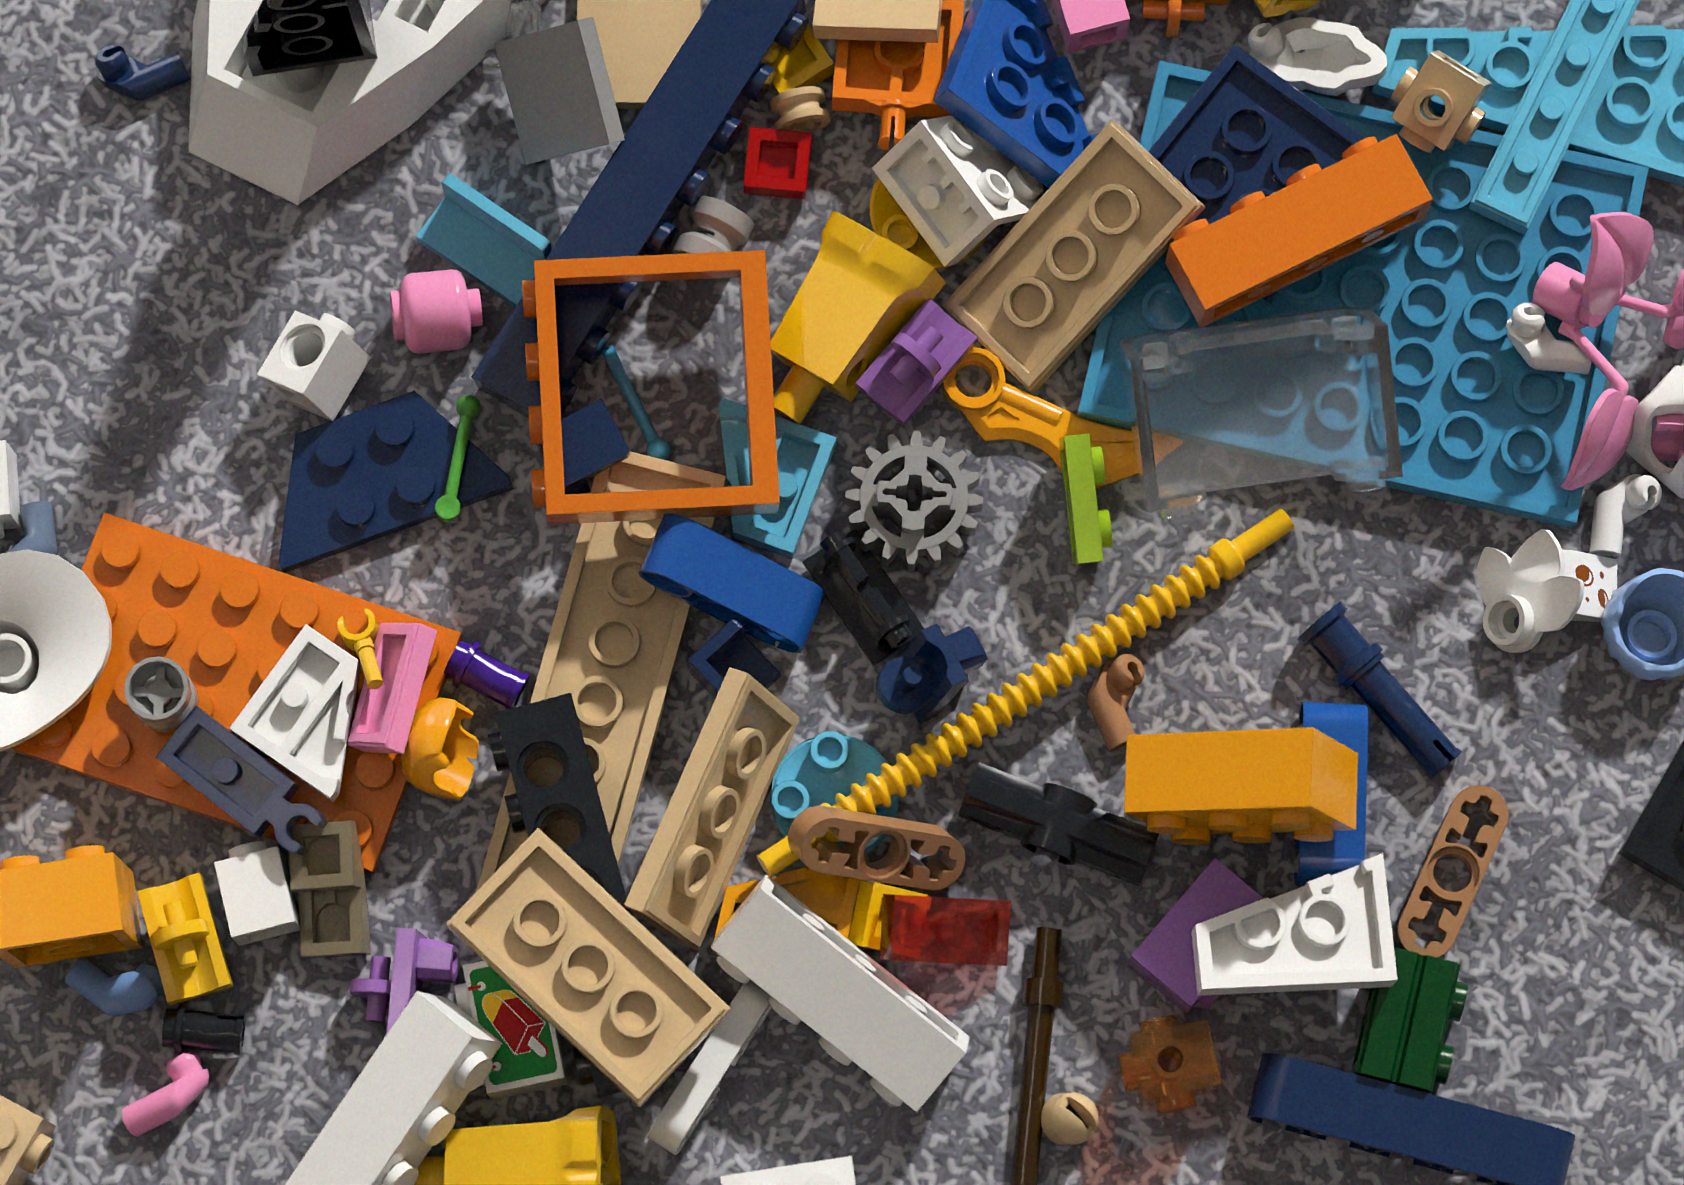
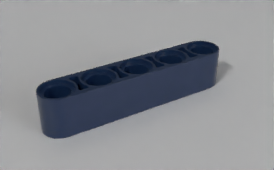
[1247,1053,1576,1185]

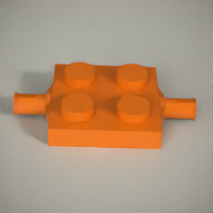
[832,0,964,151]

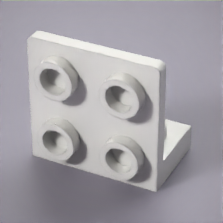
[872,115,1044,267]

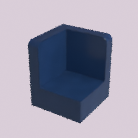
[537,398,630,494]
[688,618,781,699]

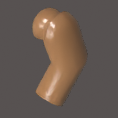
[1087,654,1145,752]

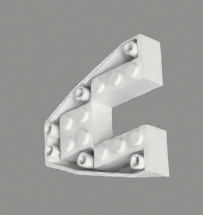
[188,0,546,205]

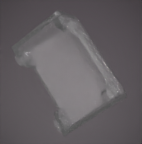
[1119,306,1403,518]

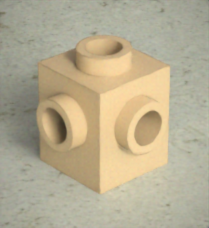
[1390,50,1492,153]

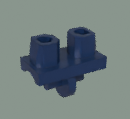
[875,623,988,725]

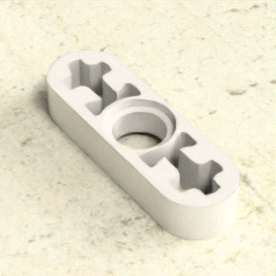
[648,980,772,1156]

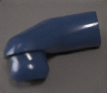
[95,45,191,101]

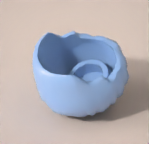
[1601,568,1684,681]

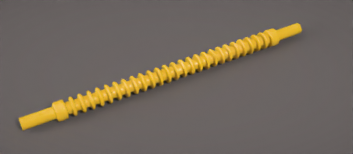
[757,509,1294,877]

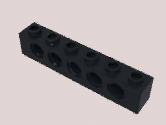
[487,692,675,1098]

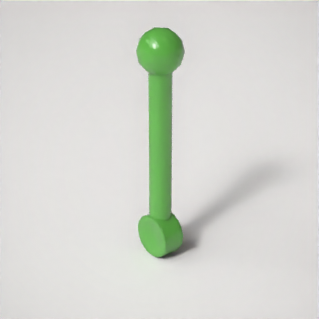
[435,395,481,522]

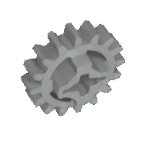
[845,431,983,572]

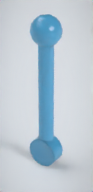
[602,345,671,460]

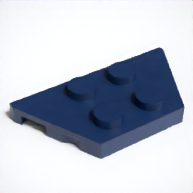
[279,390,513,573]

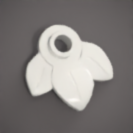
[1477,529,1584,653]

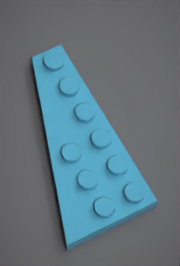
[1371,25,1684,187]

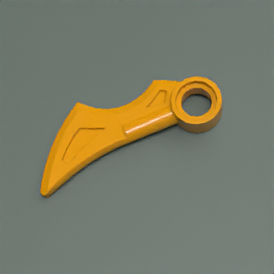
[942,347,1183,488]

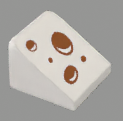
[1563,550,1617,622]

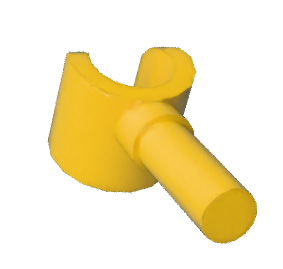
[337,608,383,689]

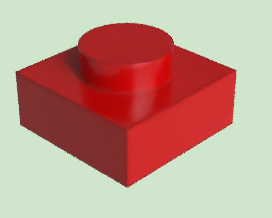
[743,127,812,200]

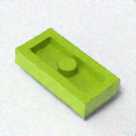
[1059,433,1113,565]

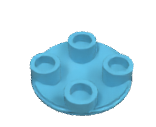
[770,731,899,854]

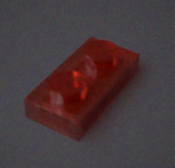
[879,894,1011,966]

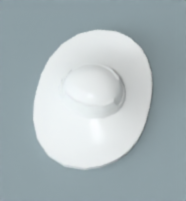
[0,549,112,751]

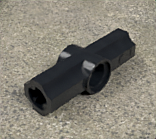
[958,762,1160,886]

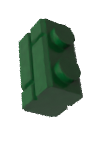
[1351,947,1468,1094]

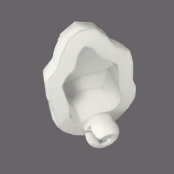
[1248,17,1387,96]

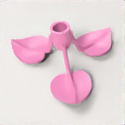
[1532,212,1684,491]

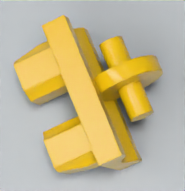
[137,872,233,1005]

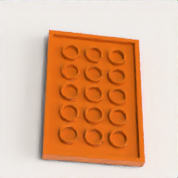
[11,512,463,874]

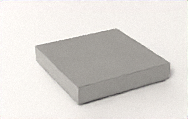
[494,17,625,165]

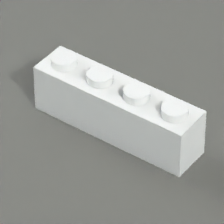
[711,874,970,1112]
[285,991,502,1185]

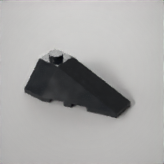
[243,0,378,76]

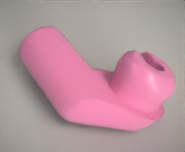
[121,1051,209,1137]

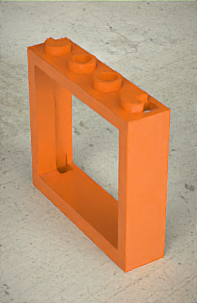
[522,250,780,525]

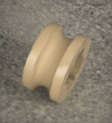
[770,86,831,132]

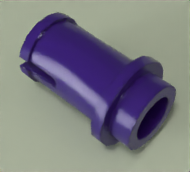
[444,640,530,710]

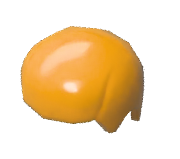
[401,697,479,802]

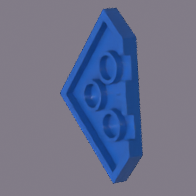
[933,0,1098,189]

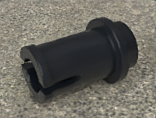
[162,1003,246,1055]

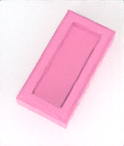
[347,623,437,754]

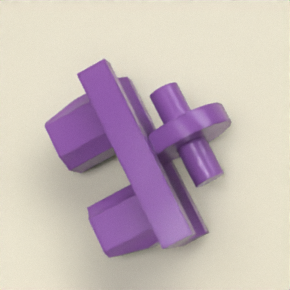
[855,298,978,426]
[349,927,459,1035]

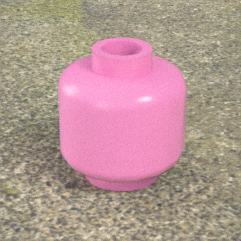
[390,269,483,354]

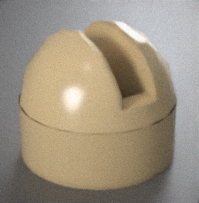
[1041,1092,1099,1145]

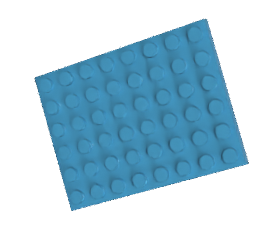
[1077,60,1649,529]

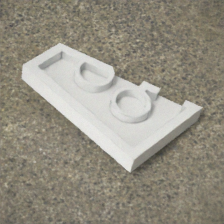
[1191,853,1397,996]

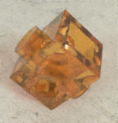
[1118,1015,1222,1114]

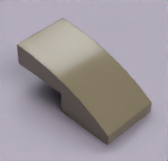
[290,820,371,958]

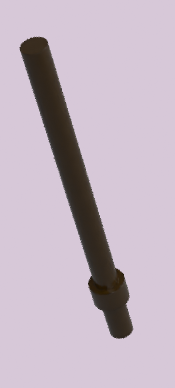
[1010,927,1064,1185]

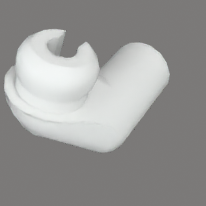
[1506,303,1591,375]
[1589,474,1662,558]

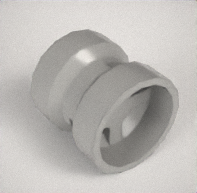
[672,196,755,282]
[124,656,198,733]

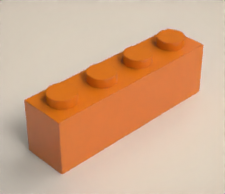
[1165,134,1433,328]

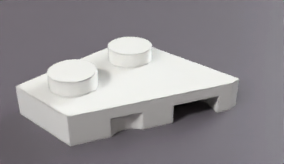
[229,624,361,803]

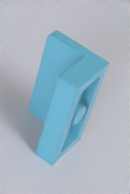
[416,173,552,308]

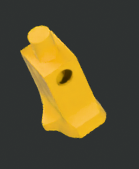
[771,211,946,424]
[414,1105,621,1185]

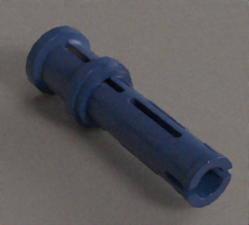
[1297,602,1462,779]

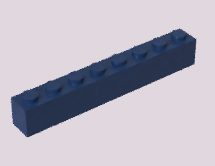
[471,0,809,419]

